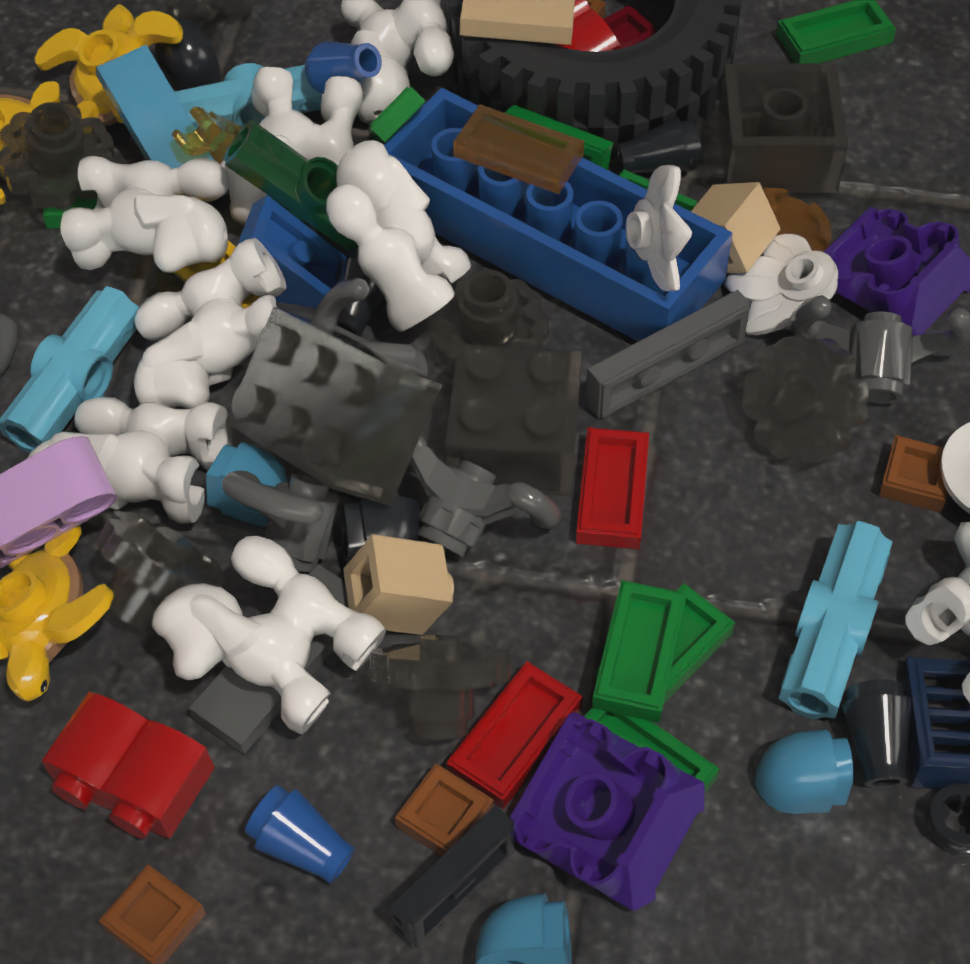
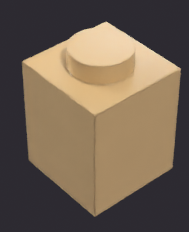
[691,182,781,273]
[343,534,454,635]

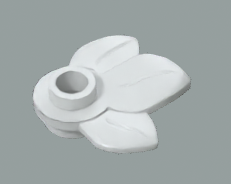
[626,165,692,291]
[724,234,838,335]

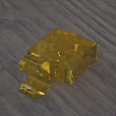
[171,107,242,164]

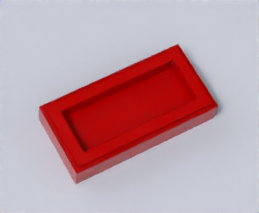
[576,427,649,550]
[446,661,583,810]

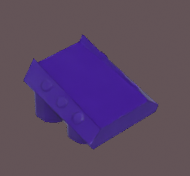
[824,206,970,336]
[510,712,705,911]

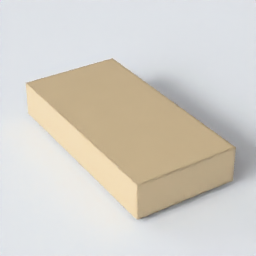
[460,0,575,45]

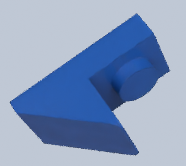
[238,195,346,308]

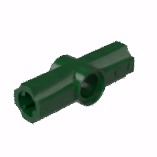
[222,119,358,251]

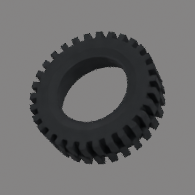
[447,0,742,159]

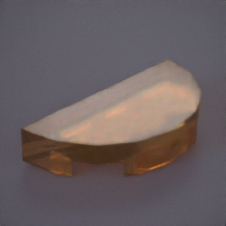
[762,188,832,252]

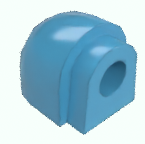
[206,442,288,526]
[755,730,853,814]
[475,893,572,964]

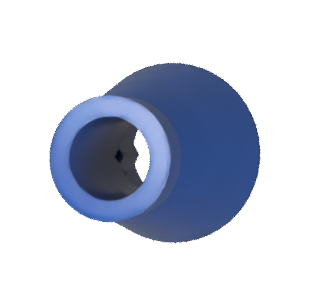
[305,41,382,94]
[244,785,356,884]

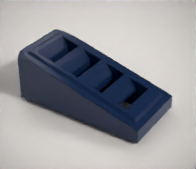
[904,657,970,789]

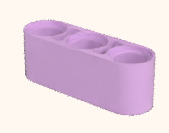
[0,436,117,569]

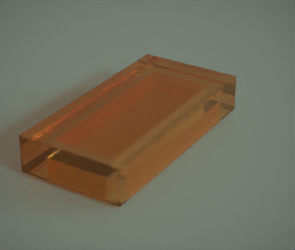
[453,104,584,194]

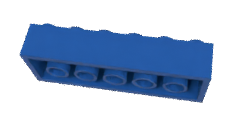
[384,88,733,342]

